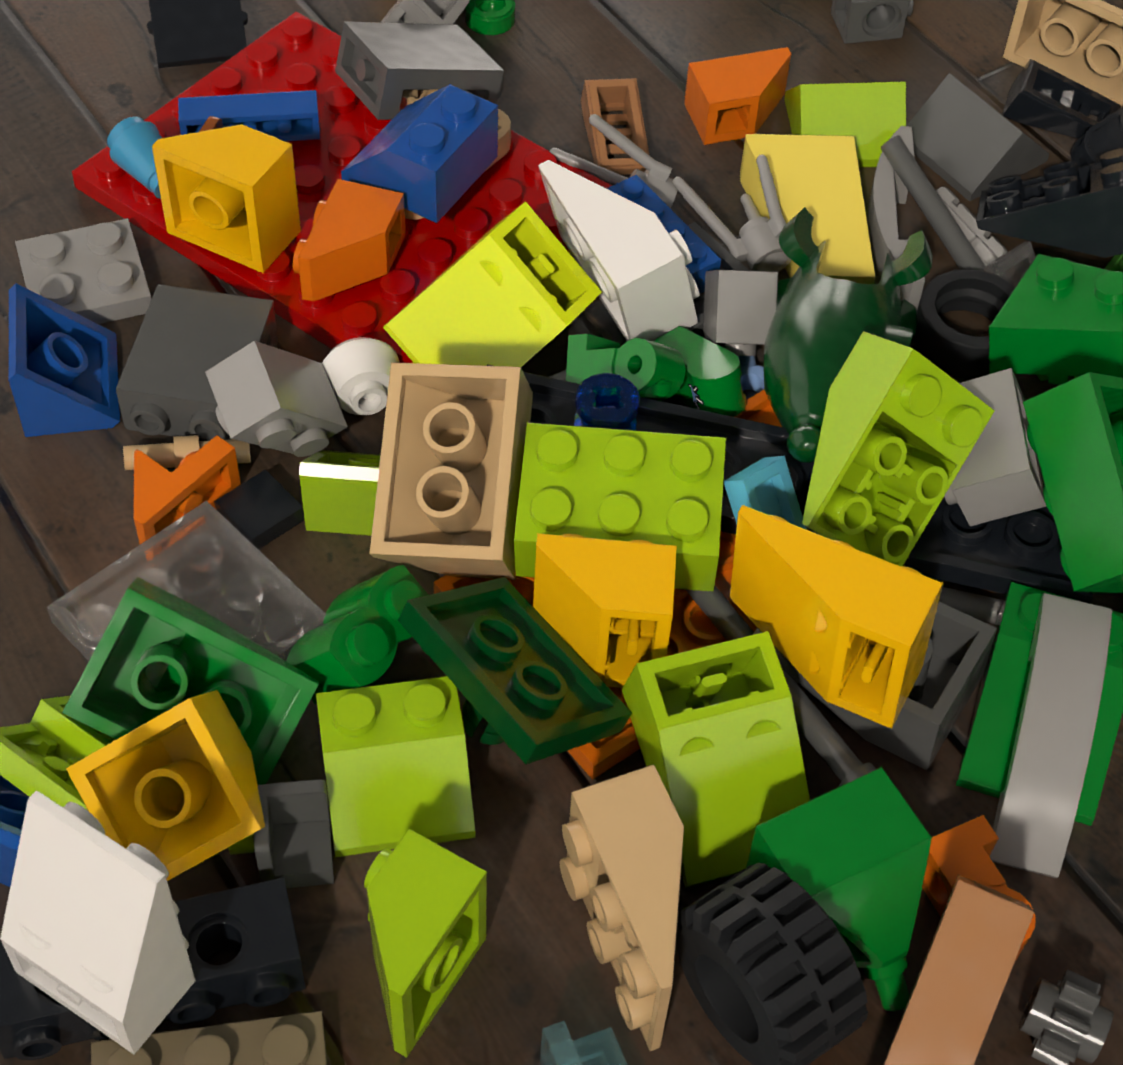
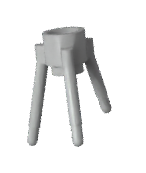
[549,114,678,208]
[673,155,791,272]

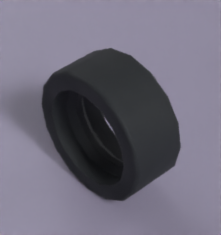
[914,269,1015,378]

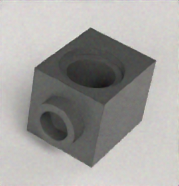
[831,0,913,44]

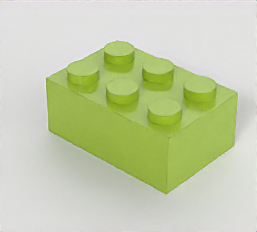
[514,423,726,591]

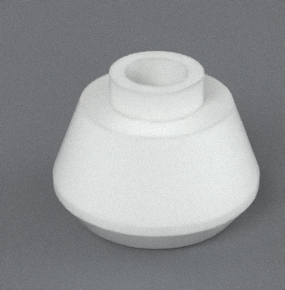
[322,337,400,415]

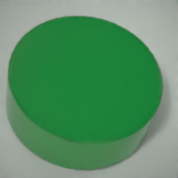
[465,0,515,35]

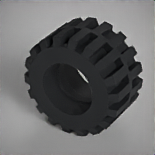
[675,863,868,1065]

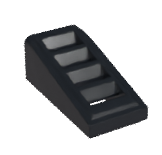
[1002,59,1121,139]

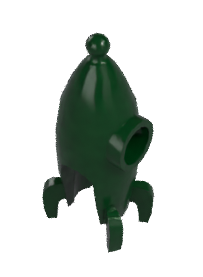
[763,207,932,463]

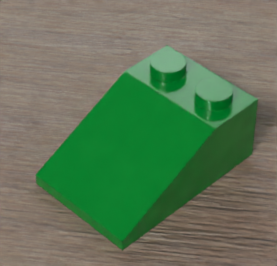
[62,577,319,785]
[956,582,1123,826]

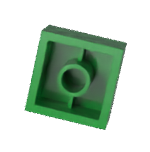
[746,767,932,1011]

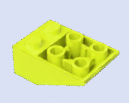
[383,201,602,367]

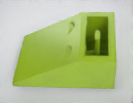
[802,331,995,566]
[622,631,810,888]

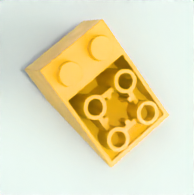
[730,505,943,729]

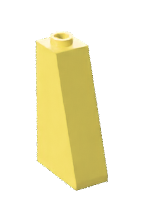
[740,134,875,284]

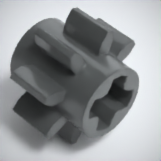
[1019,969,1114,1065]

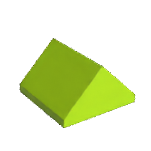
[784,82,906,168]
[299,450,381,536]

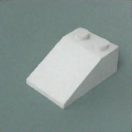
[538,160,700,341]

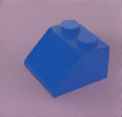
[341,84,498,223]

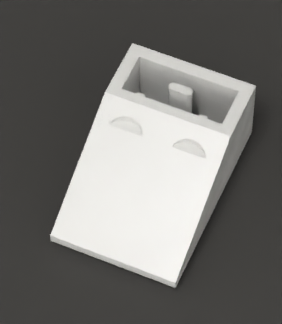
[0,790,195,1055]

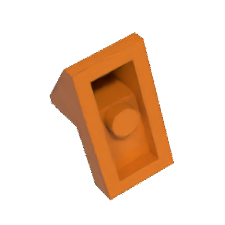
[133,435,241,563]

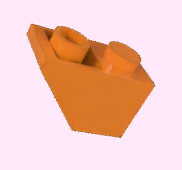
[684,47,791,145]
[293,179,406,302]

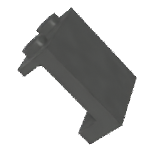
[335,21,504,120]
[116,284,278,441]

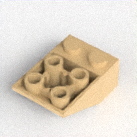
[560,765,684,1051]

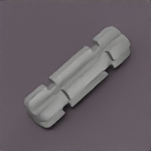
[936,187,1008,273]

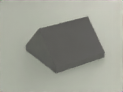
[907,73,1049,202]

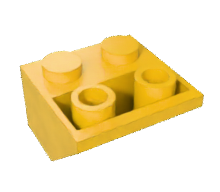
[533,533,677,688]

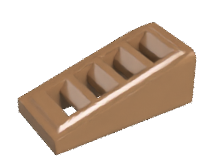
[581,78,650,175]

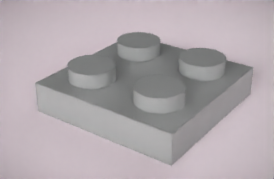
[15,218,152,324]

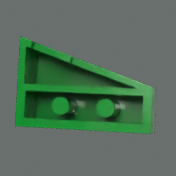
[989,254,1123,385]

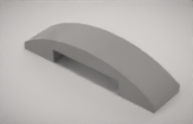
[866,126,925,314]
[989,593,1112,878]

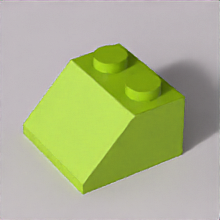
[316,676,475,857]
[364,829,487,1058]

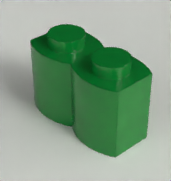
[286,565,429,705]

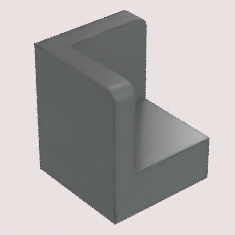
[254,780,334,888]

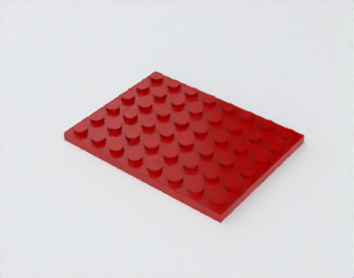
[72,12,612,363]

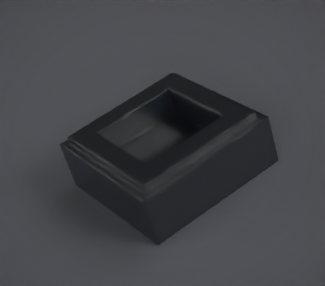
[214,470,305,553]

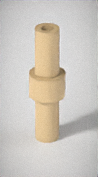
[123,435,251,471]

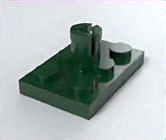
[398,577,632,765]

